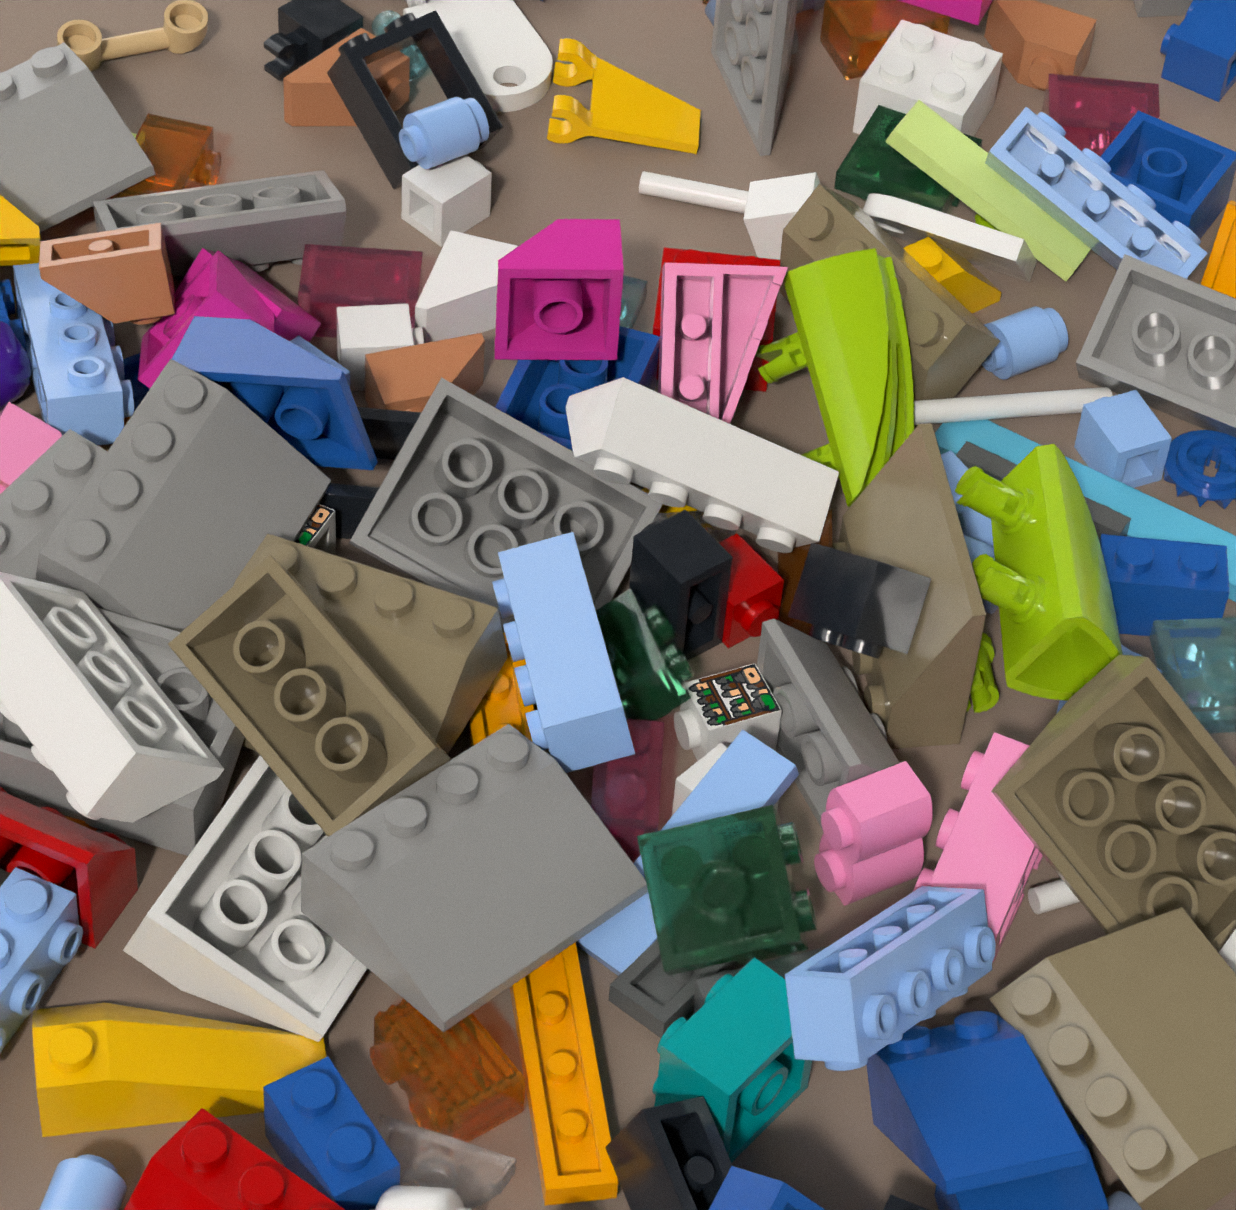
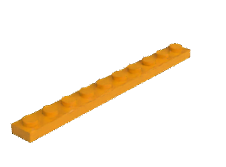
[467,633,619,1206]

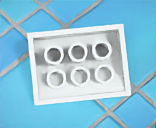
[123,756,367,1042]

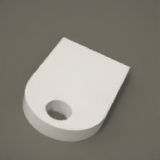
[403,0,553,112]
[863,193,1037,282]

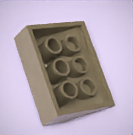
[832,423,986,749]
[233,534,508,755]
[991,654,1236,952]
[990,907,1236,1210]

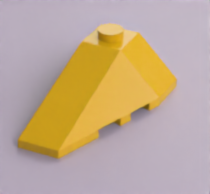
[32,1002,326,1137]

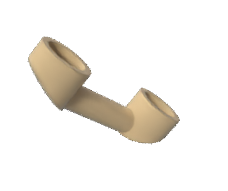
[57,0,208,71]

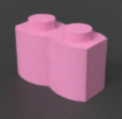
[814,761,932,906]

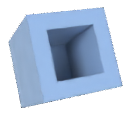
[1074,390,1172,488]

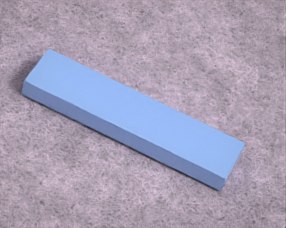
[576,730,799,976]

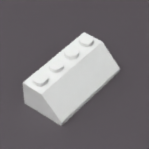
[566,377,839,553]
[0,572,225,823]

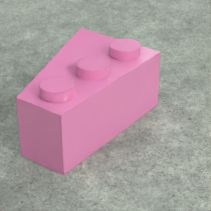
[658,263,788,424]
[913,732,1043,962]

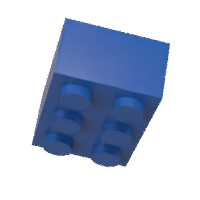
[495,326,660,451]

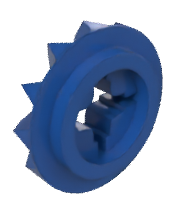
[1164,430,1236,509]

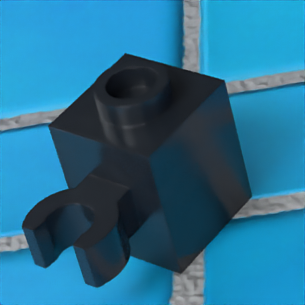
[264,0,363,81]

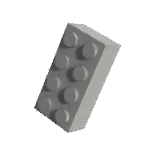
[1076,254,1236,438]

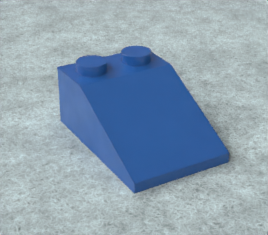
[172,316,378,470]
[866,1011,1088,1195]

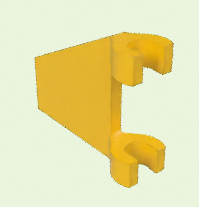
[547,38,701,154]

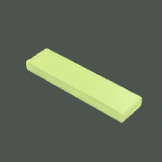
[885,100,1091,281]

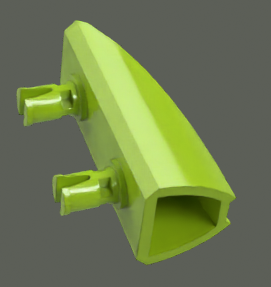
[755,248,914,507]
[955,444,1123,701]

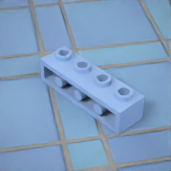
[985,107,1207,279]
[13,263,134,445]
[492,532,635,773]
[0,867,83,1054]
[785,886,996,1071]

